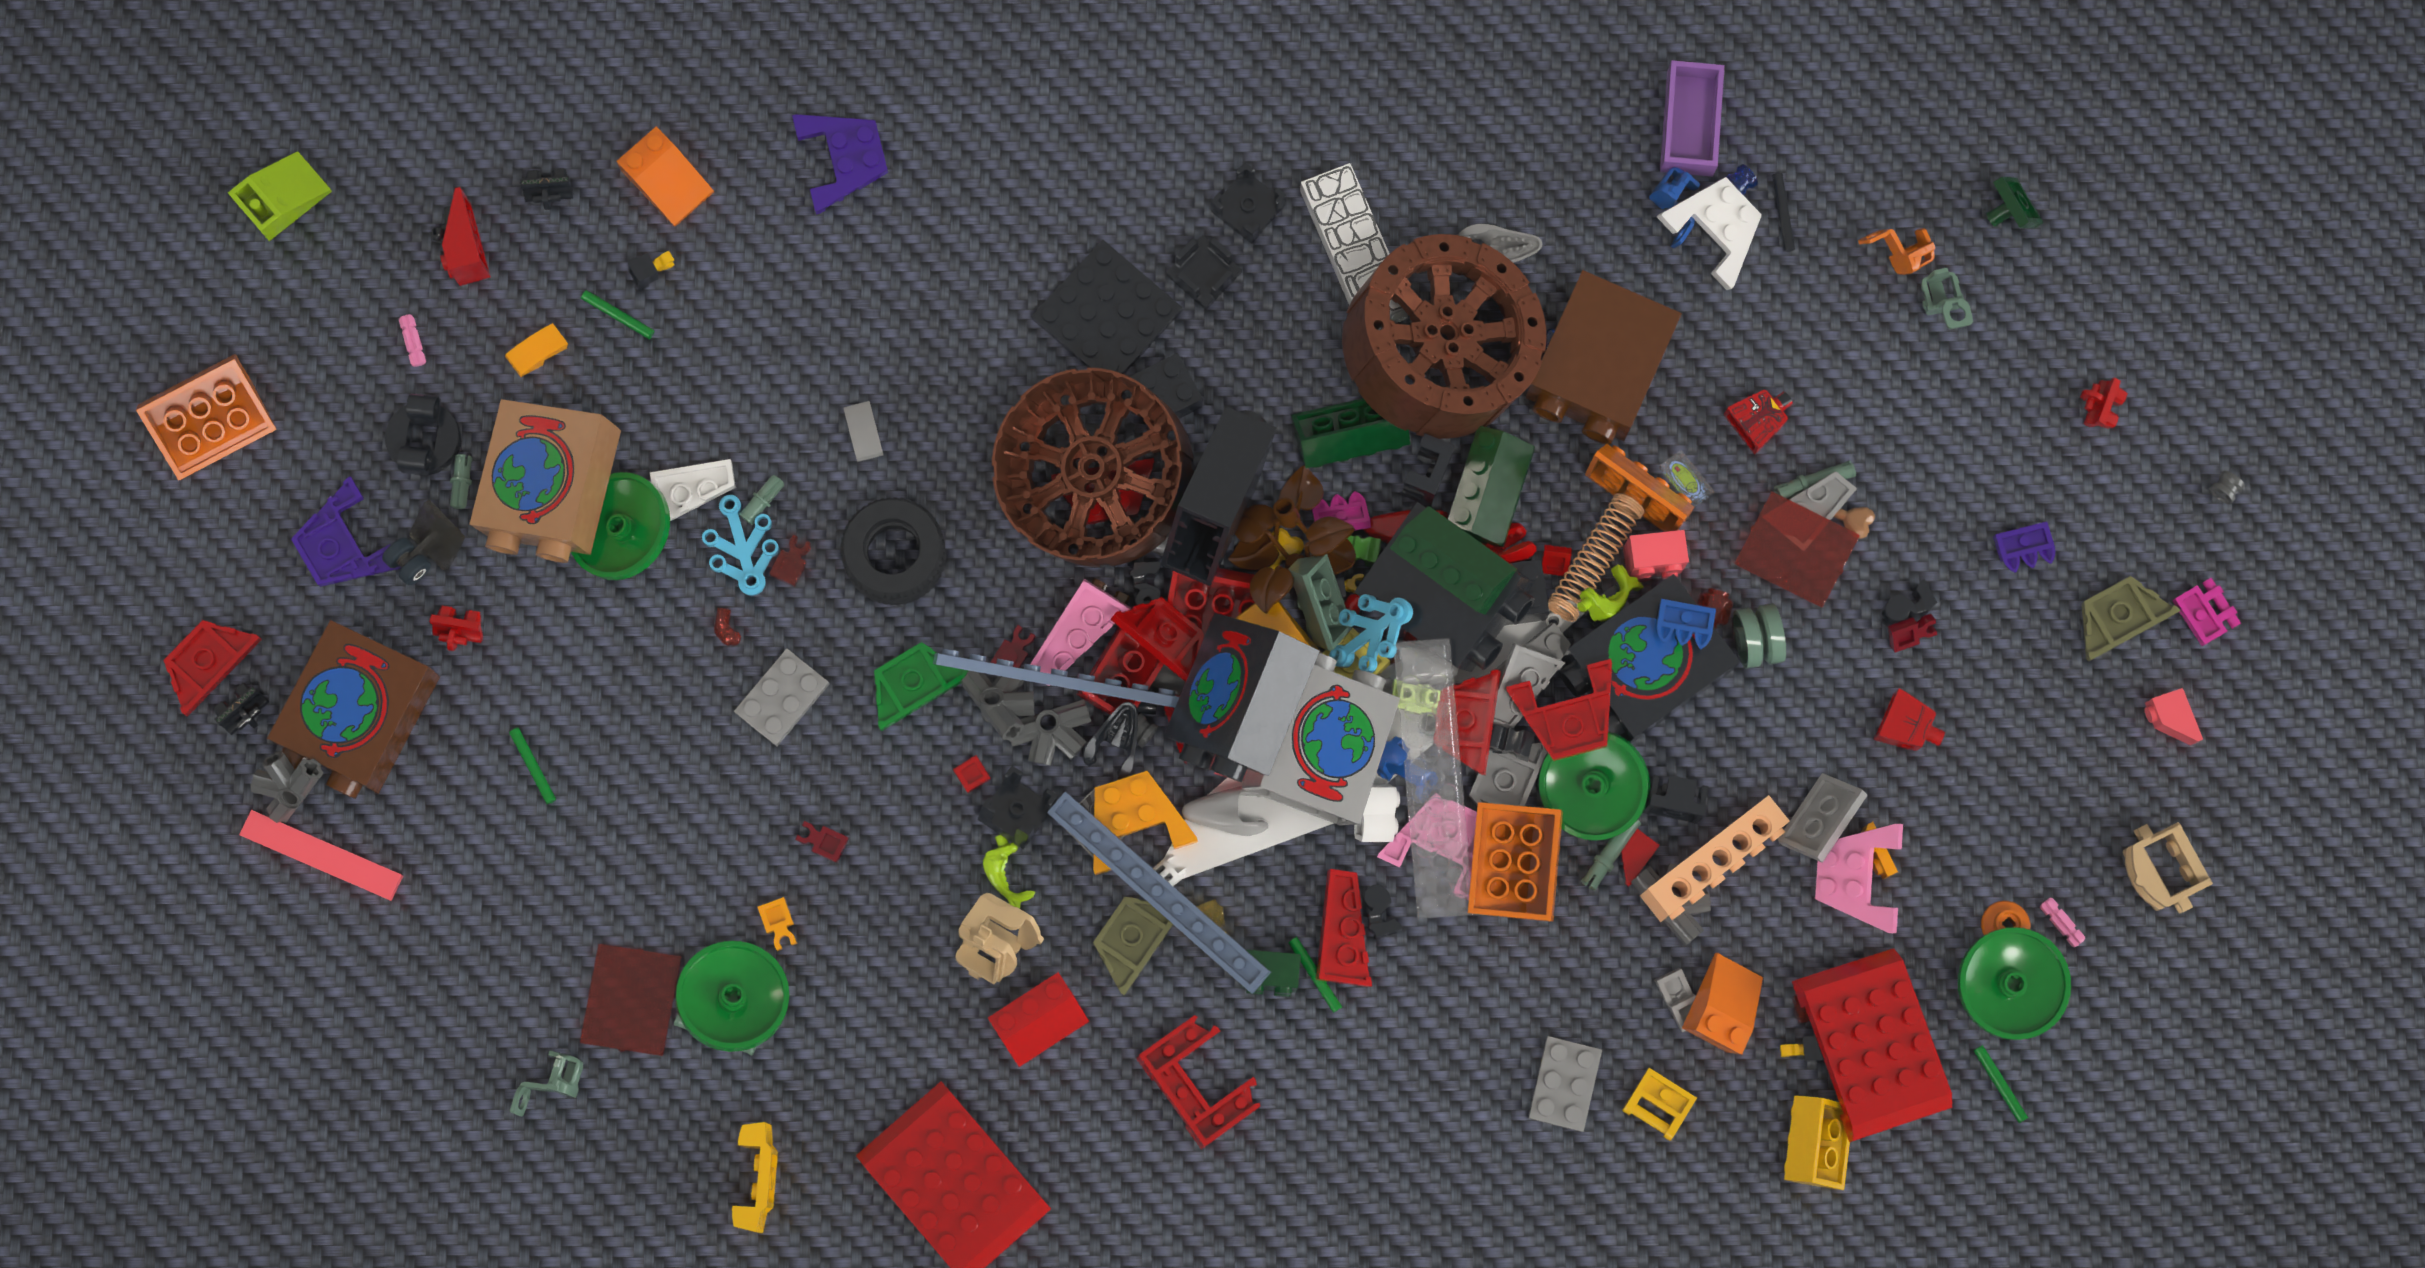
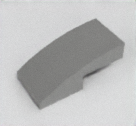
[844,401,884,462]
[1655,968,1696,1032]

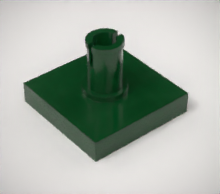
[1986,176,2043,229]

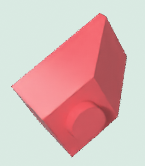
[2145,688,2203,745]

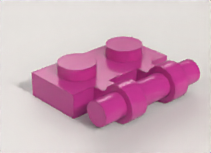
[2172,577,2241,646]

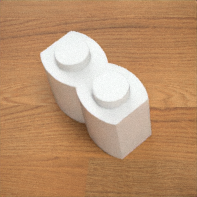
[1354,784,1400,842]

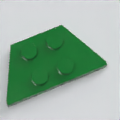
[874,642,969,731]

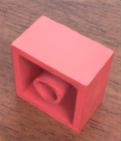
[1623,530,1689,582]

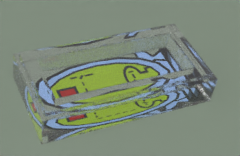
[1659,450,1715,507]

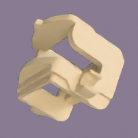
[2123,822,2213,914]
[955,893,1044,984]

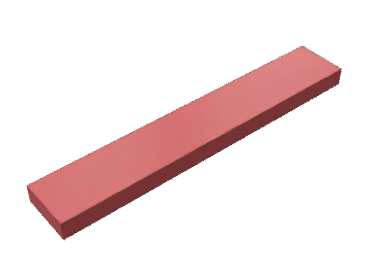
[239,810,403,901]

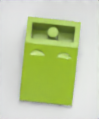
[228,151,332,241]

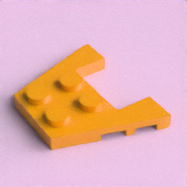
[1093,771,1198,875]

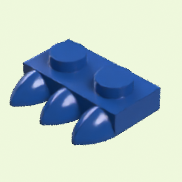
[1656,599,1716,649]

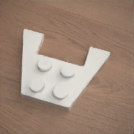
[1657,177,1762,290]

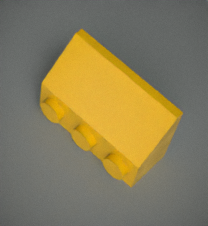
[1784,1096,1850,1190]

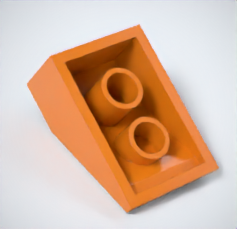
[616,126,714,227]
[1682,953,1763,1055]

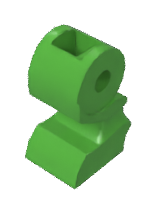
[1347,535,1381,567]

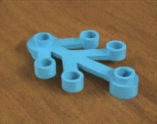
[702,495,779,596]
[1329,594,1413,673]

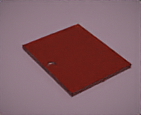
[1734,491,1860,608]
[580,944,682,1056]

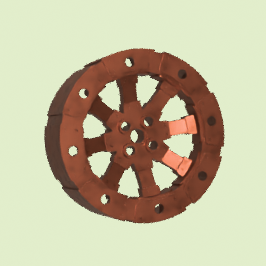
[1342,234,1546,439]
[992,368,1194,567]

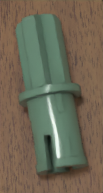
[450,454,473,509]
[739,475,784,525]

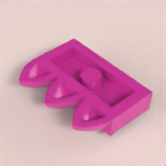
[1312,491,1371,530]

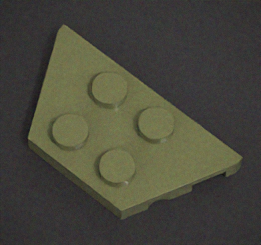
[2081,576,2180,662]
[1093,897,1173,996]

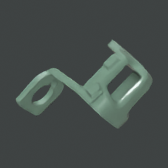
[1921,268,1973,329]
[510,1051,583,1117]

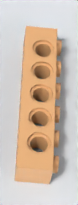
[1640,795,1790,922]

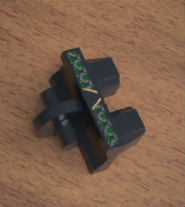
[520,168,574,210]
[214,683,269,735]

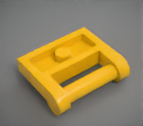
[1622,1068,1697,1141]

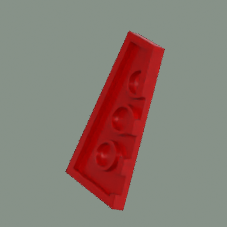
[1316,869,1372,987]

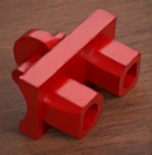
[2080,377,2128,429]
[429,605,483,651]

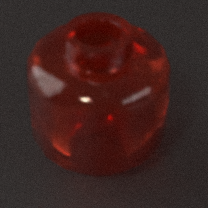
[1697,588,1733,629]

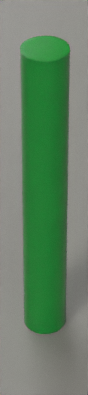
[581,290,655,339]
[509,728,556,804]
[1288,937,1342,1013]
[1973,1045,2028,1123]

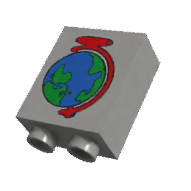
[1241,653,1400,825]

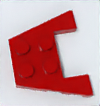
[1506,659,1612,761]

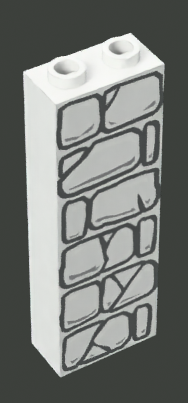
[1300,163,1408,329]

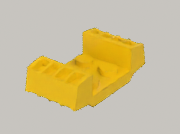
[732,1122,778,1233]

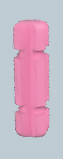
[399,314,426,367]
[2040,898,2085,947]

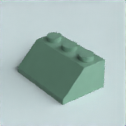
[1288,554,1353,651]

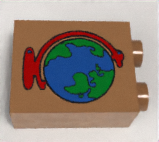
[469,399,621,563]

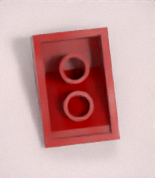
[440,187,491,286]

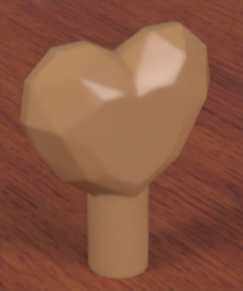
[1833,507,1875,539]

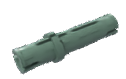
[1774,460,1856,502]
[1581,820,1641,891]

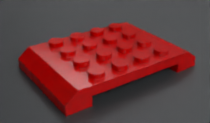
[1792,948,1952,1142]
[856,1081,1051,1268]

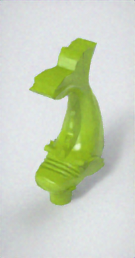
[1577,564,1644,621]
[983,835,1036,909]

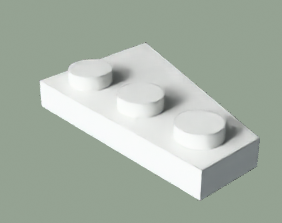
[650,459,736,521]

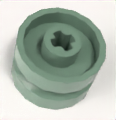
[1733,603,1786,669]

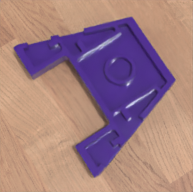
[792,114,888,215]
[291,476,404,587]

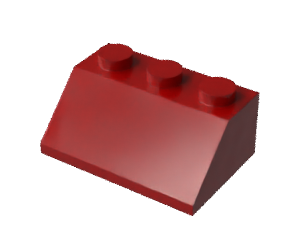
[1076,626,1164,715]
[988,972,1089,1067]

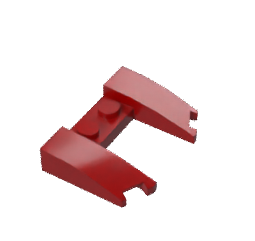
[1136,1015,1260,1150]

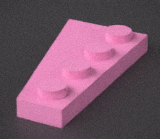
[1030,579,1131,686]

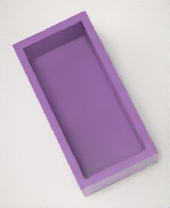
[1660,60,1725,177]

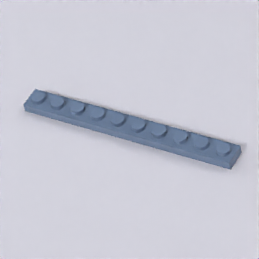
[933,649,1179,708]
[1047,792,1271,994]

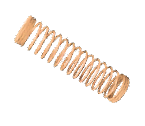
[1548,493,1644,622]

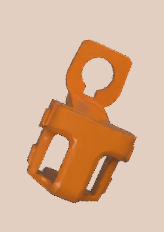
[1858,228,1935,275]

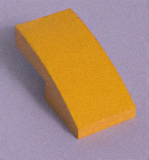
[505,323,568,377]

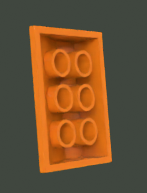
[136,354,276,480]
[1585,443,1695,532]
[1468,802,1563,922]

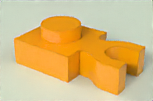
[758,897,797,951]

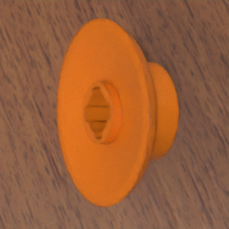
[1981,901,2031,935]

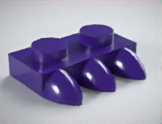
[1993,522,2056,573]

